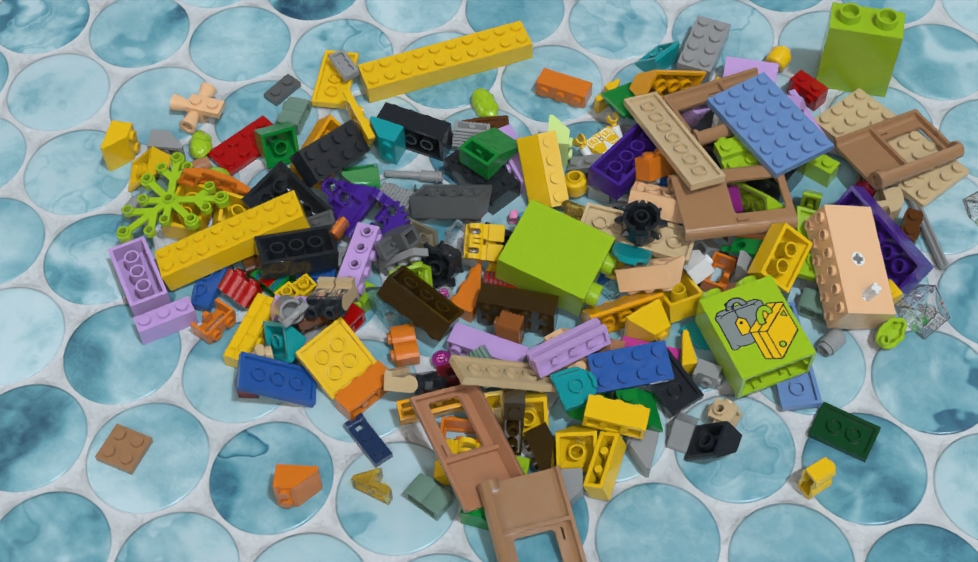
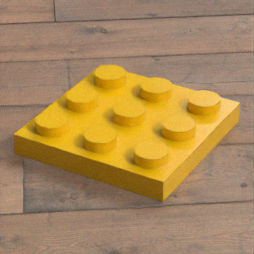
[294,317,377,401]

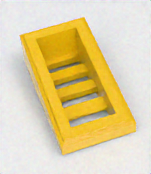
[680,329,698,374]

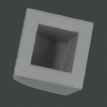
[693,239,721,258]

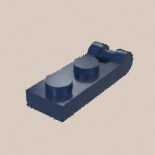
[343,413,393,468]

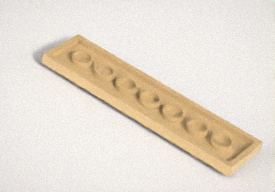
[623,91,726,191]

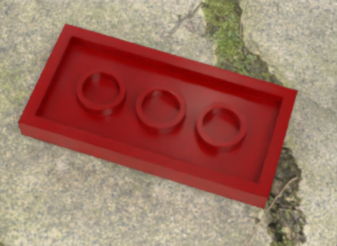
[207,115,274,177]

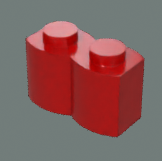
[217,268,263,309]

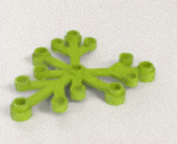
[116,152,230,243]

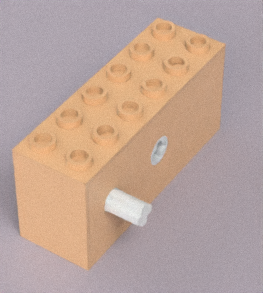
[804,204,896,329]

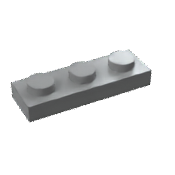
[378,248,429,272]

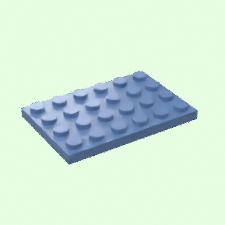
[705,72,834,178]

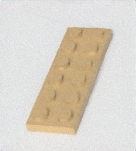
[581,202,696,265]
[449,355,562,394]

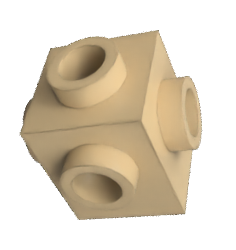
[707,398,743,428]

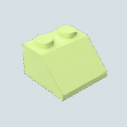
[548,115,573,167]

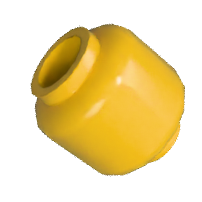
[765,45,792,71]
[564,170,587,198]

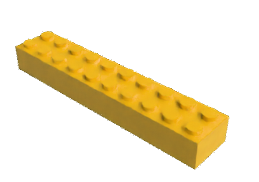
[358,20,533,103]

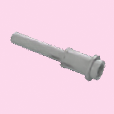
[385,169,444,184]

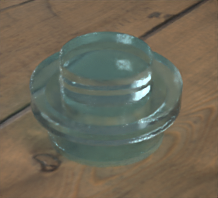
[602,281,621,299]

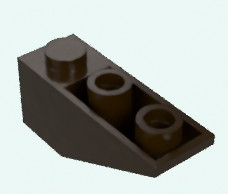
[502,389,525,455]
[523,422,556,471]

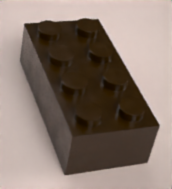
[377,265,465,342]
[477,282,559,336]

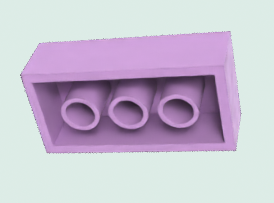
[108,236,171,317]

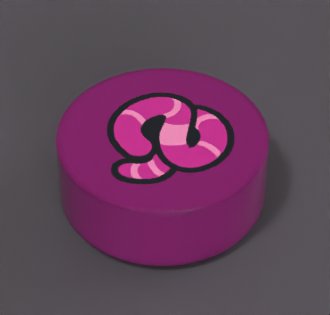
[432,350,451,369]

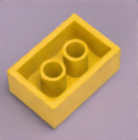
[161,183,217,240]

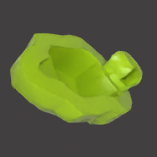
[471,88,499,117]
[189,130,213,159]
[875,317,907,349]

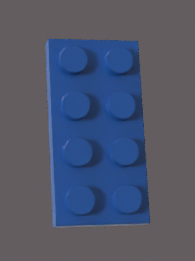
[586,340,675,395]
[236,351,317,408]

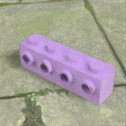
[336,222,383,301]

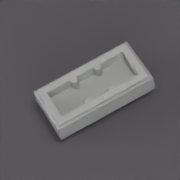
[328,49,360,82]

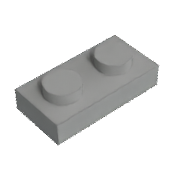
[566,153,603,173]

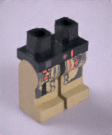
[306,277,358,319]
[384,366,446,395]

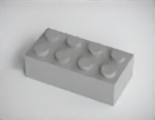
[676,15,731,84]

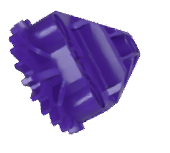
[321,178,411,256]

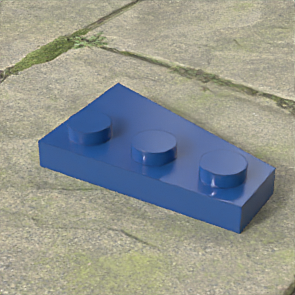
[191,265,233,311]

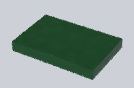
[807,402,881,463]

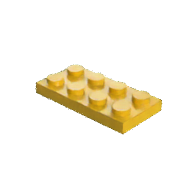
[311,50,359,109]

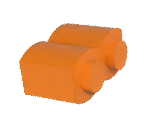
[387,323,420,367]

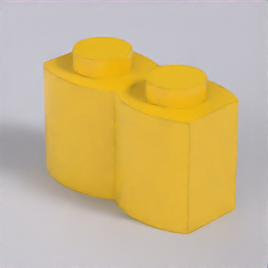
[798,457,836,499]

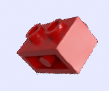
[787,70,829,111]

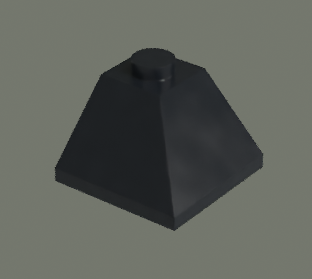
[684,421,742,461]

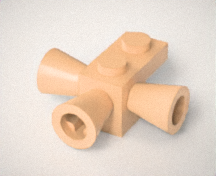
[170,83,226,133]

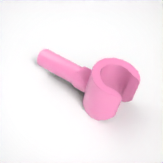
[508,210,519,225]

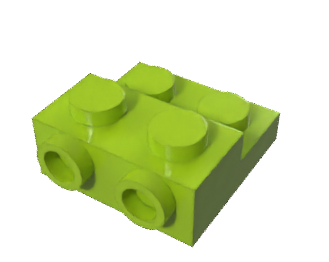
[713,135,762,169]

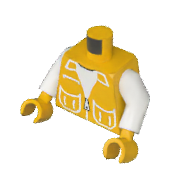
[573,112,623,156]

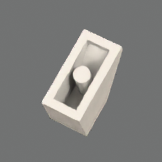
[683,250,715,284]

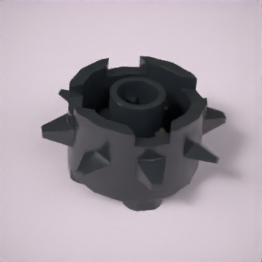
[614,200,668,247]
[421,240,464,288]

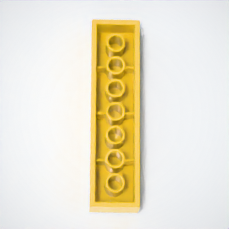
[154,190,310,291]

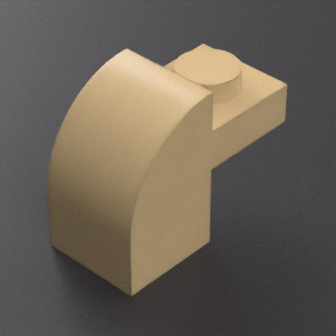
[876,186,904,221]

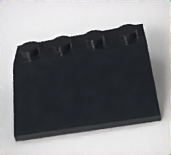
[241,160,335,217]

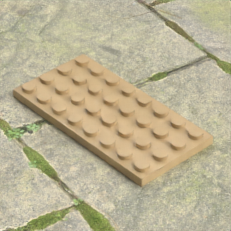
[814,88,970,209]

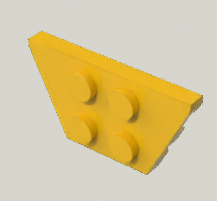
[343,89,375,148]

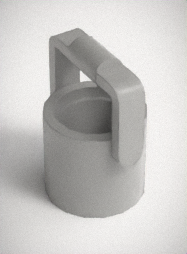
[274,295,309,328]

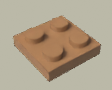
[95,424,153,475]

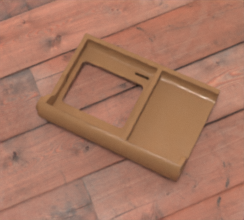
[663,67,759,146]

